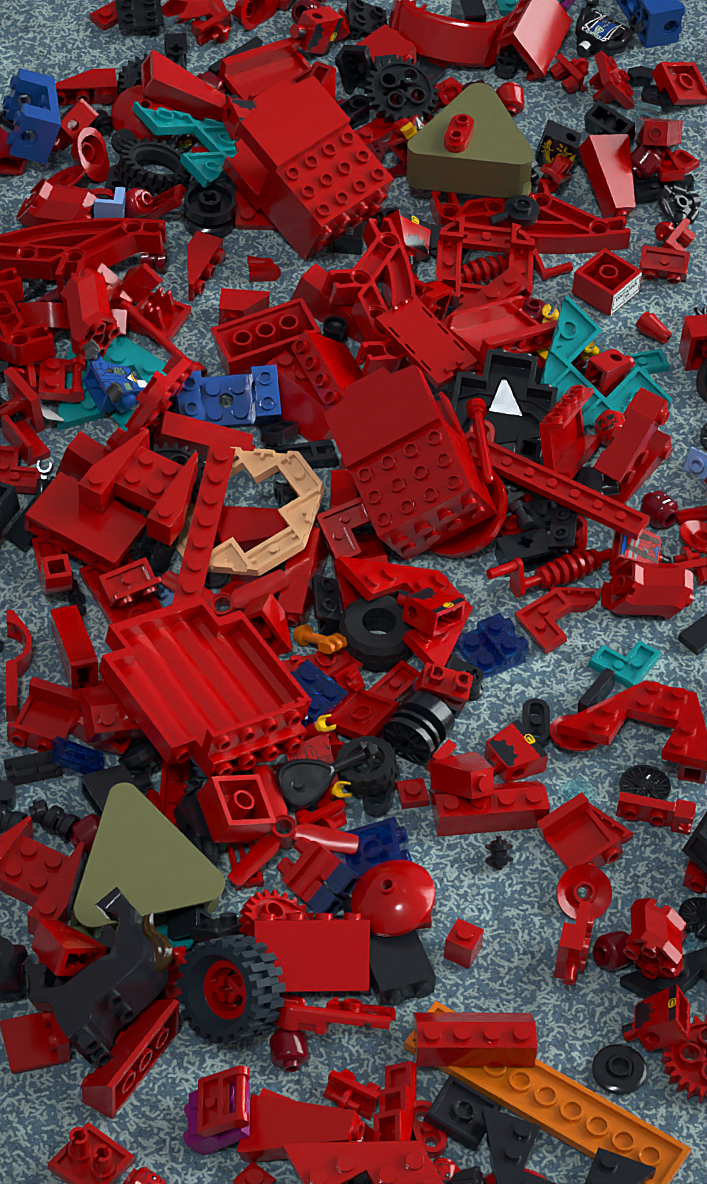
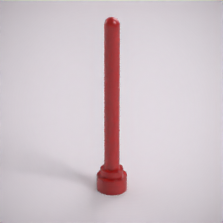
[120,300,208,378]
[466,398,494,484]

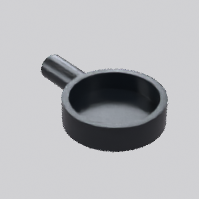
[488,195,540,227]

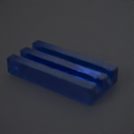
[52,736,104,775]

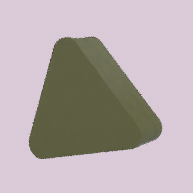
[406,83,534,198]
[70,783,225,939]

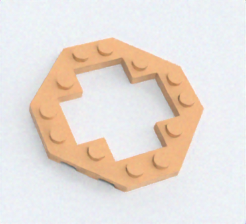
[175,447,325,576]

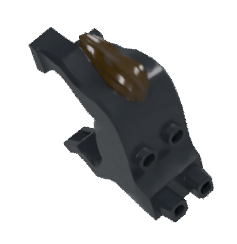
[24,887,173,1068]

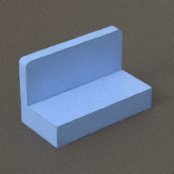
[94,187,125,218]

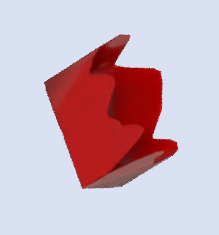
[161,0,211,24]

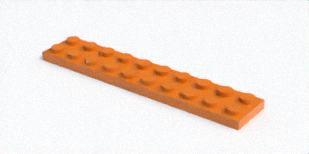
[404,1001,691,1184]

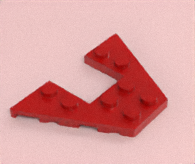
[334,556,473,666]
[557,680,707,770]
[282,1141,444,1184]

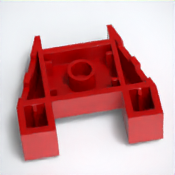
[593,387,673,505]
[78,429,198,546]
[0,816,85,936]

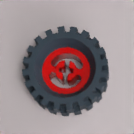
[176,934,286,1044]

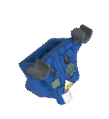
[83,340,147,413]

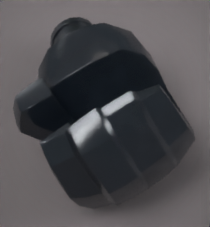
[0,936,28,1001]

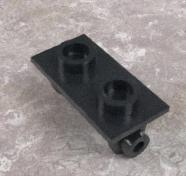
[548,507,578,556]
[3,749,63,786]

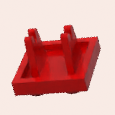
[589,50,635,110]
[127,287,191,341]

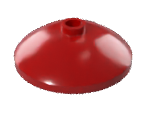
[111,84,180,143]
[350,860,436,937]

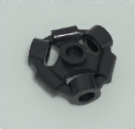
[656,184,701,229]

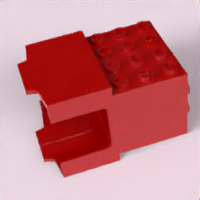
[222,76,394,261]
[324,365,497,560]

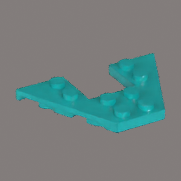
[132,102,239,188]
[540,295,673,430]
[57,335,167,431]

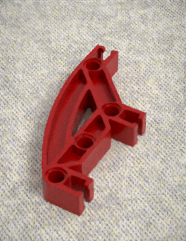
[430,179,631,254]
[0,218,168,293]
[323,218,416,377]
[0,266,56,365]

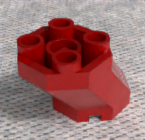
[16,178,99,226]
[60,268,120,360]
[601,559,694,619]
[623,897,686,980]

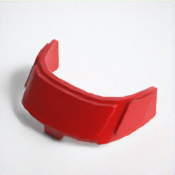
[389,0,513,69]

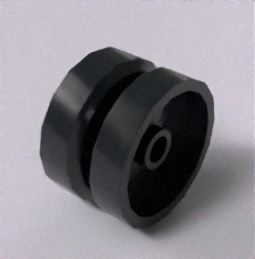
[184,182,236,239]

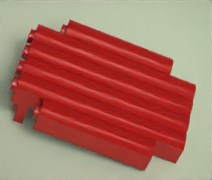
[98,596,311,779]

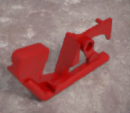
[272,992,396,1035]

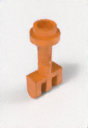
[293,624,347,654]

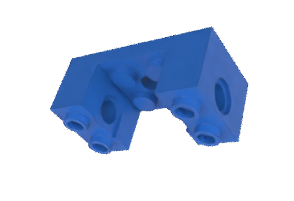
[616,0,685,49]
[2,68,61,164]
[174,365,281,427]

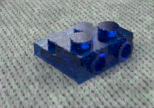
[455,613,529,680]
[290,659,349,727]
[345,817,412,876]

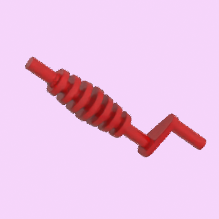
[432,247,573,285]
[486,547,612,598]

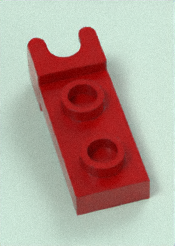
[616,791,696,835]

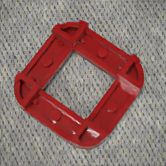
[435,217,535,308]
[104,350,197,453]

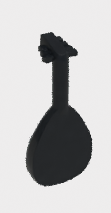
[274,741,378,811]

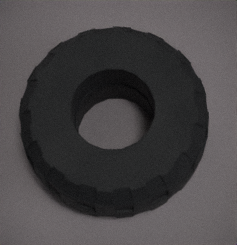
[338,595,416,672]

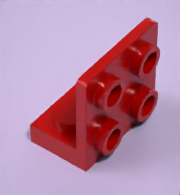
[0,1011,70,1073]

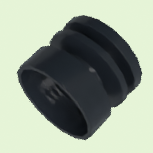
[382,690,455,764]

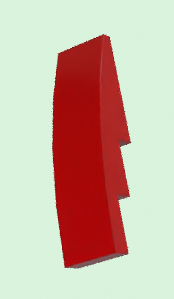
[373,1061,417,1142]

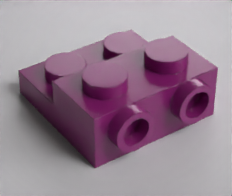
[183,1081,250,1155]

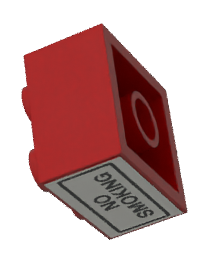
[572,248,642,316]

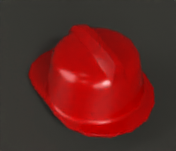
[231,0,279,30]
[71,127,110,182]

